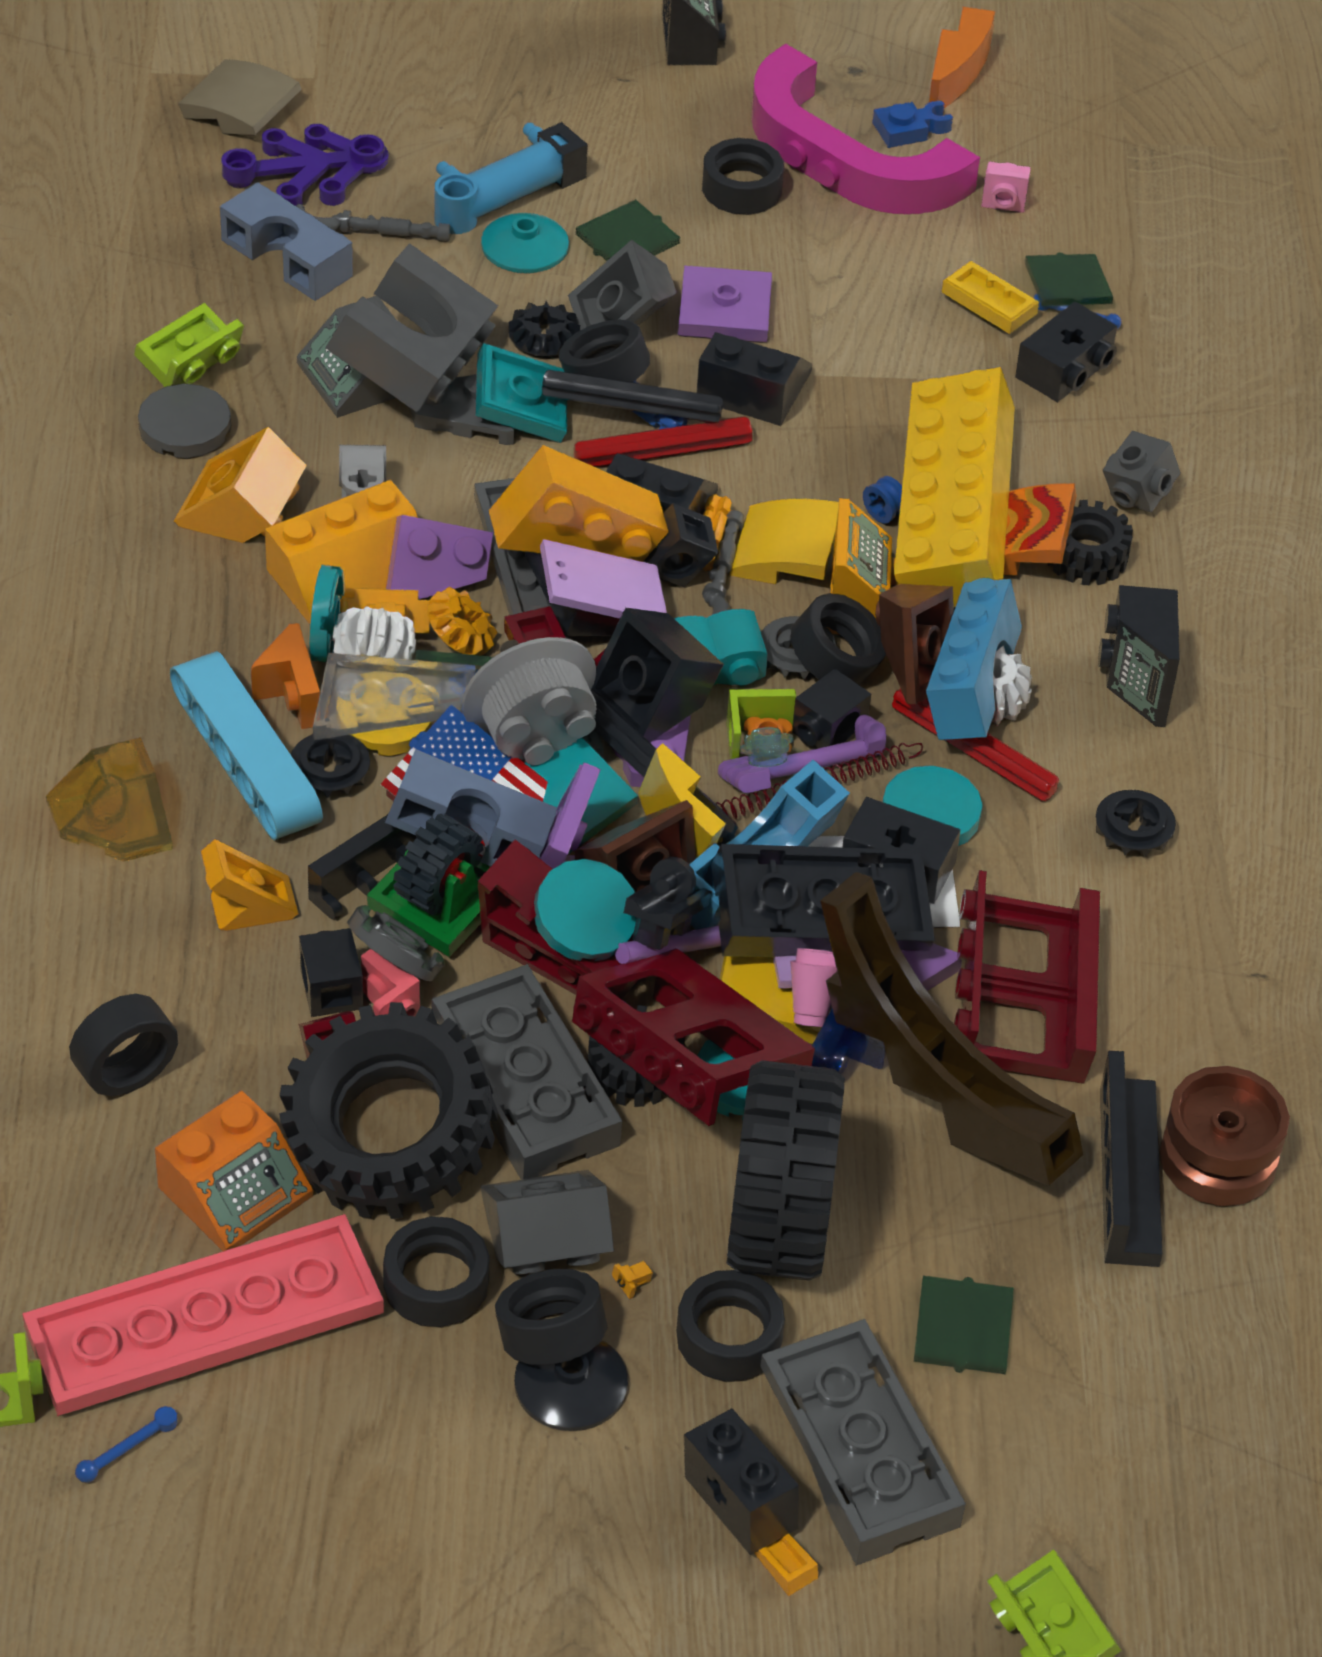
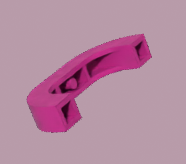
[751,44,980,214]

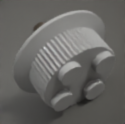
[462,637,597,765]

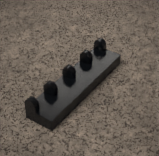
[308,814,416,919]

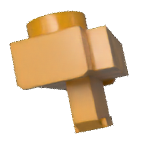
[342,588,430,633]

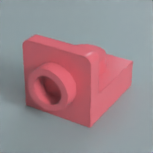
[361,949,420,1017]

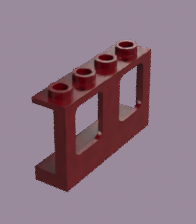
[954,870,1100,1084]
[572,948,815,1126]

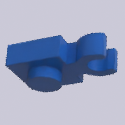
[872,101,953,148]

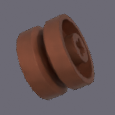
[1159,1066,1290,1206]

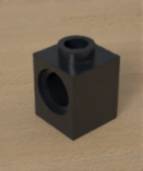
[644,503,718,587]
[792,668,872,749]
[299,928,363,1017]

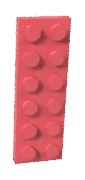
[22,1214,384,1416]

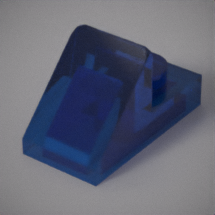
[812,1008,885,1075]

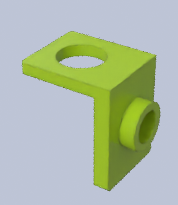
[726,689,796,759]
[0,1332,44,1427]

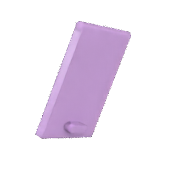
[540,539,667,618]

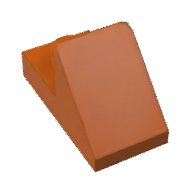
[251,623,321,729]

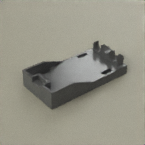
[431,964,622,1180]
[760,1319,966,1566]

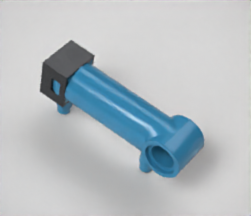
[434,122,588,234]

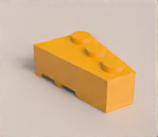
[489,445,669,562]

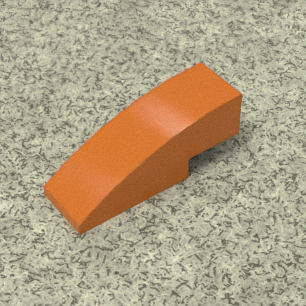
[929,7,995,108]

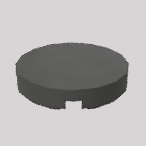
[138,384,231,458]
[347,905,445,982]

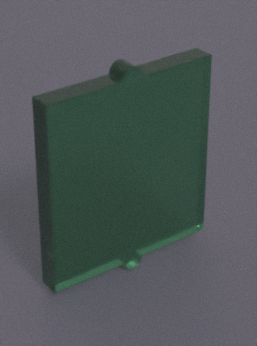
[576,199,680,261]
[1025,252,1113,306]
[415,650,493,667]
[913,1275,1014,1375]

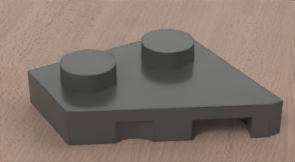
[409,374,514,445]

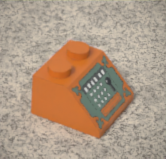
[155,1090,313,1251]

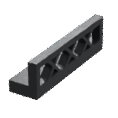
[1100,1050,1162,1267]

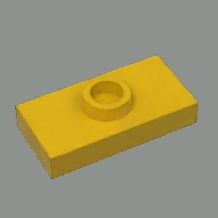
[942,261,1039,334]

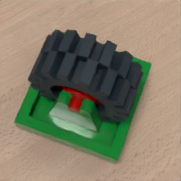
[367,813,491,957]

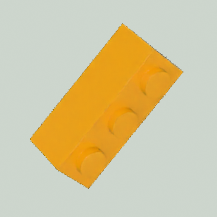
[265,479,418,624]

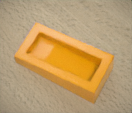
[754,1534,818,1596]

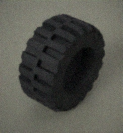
[727,1060,845,1281]

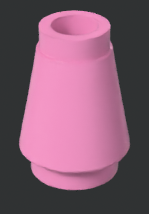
[790,948,837,1027]

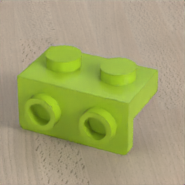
[134,303,244,387]
[987,1549,1122,1657]

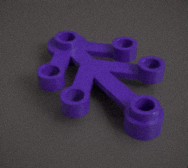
[221,124,389,206]

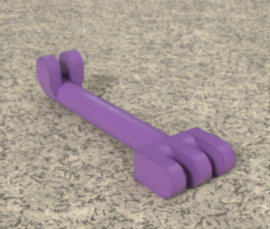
[718,715,886,793]

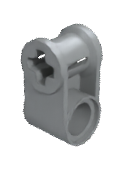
[339,445,386,498]

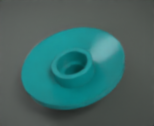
[481,213,569,273]

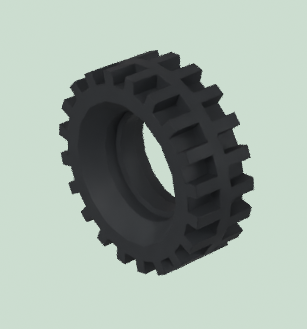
[279,1002,498,1219]

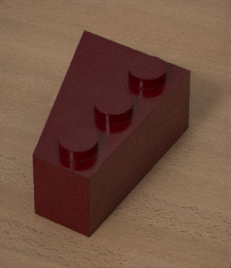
[478,839,639,999]

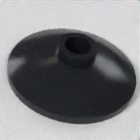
[514,1340,628,1431]

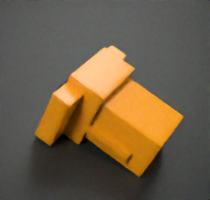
[612,1261,653,1299]

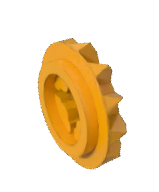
[427,586,498,657]

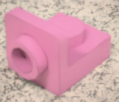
[981,161,1031,213]

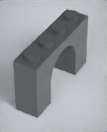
[325,243,498,412]

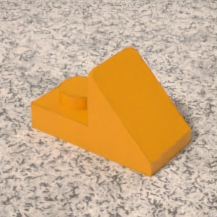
[201,839,299,931]

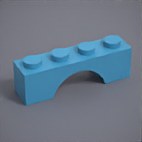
[926,578,1022,740]
[689,760,850,929]

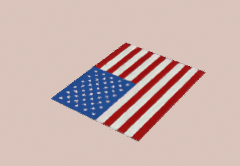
[380,705,548,859]

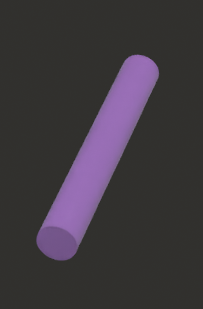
[615,925,721,964]

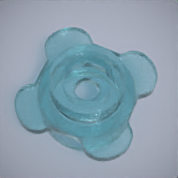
[740,727,793,767]

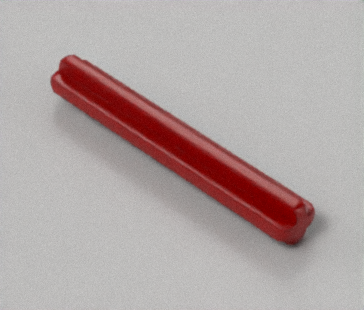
[573,416,753,467]
[892,688,1059,801]

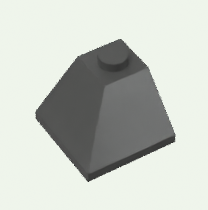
[568,240,677,330]

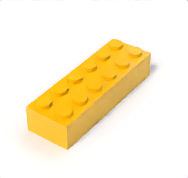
[894,367,1015,607]

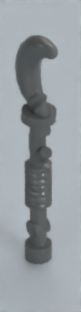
[296,204,450,241]
[702,510,745,615]

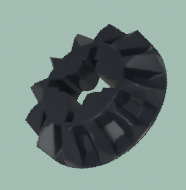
[509,300,580,356]
[291,731,370,798]
[1095,790,1176,857]

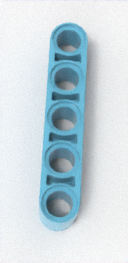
[170,651,323,840]

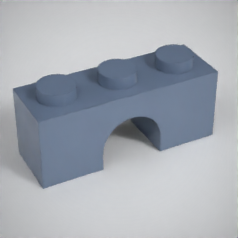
[220,182,353,301]
[385,749,558,866]

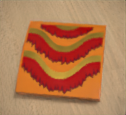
[1004,483,1077,575]

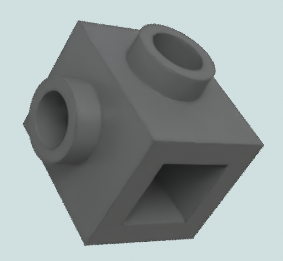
[1102,431,1181,512]

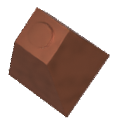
[875,584,954,704]
[574,800,696,893]

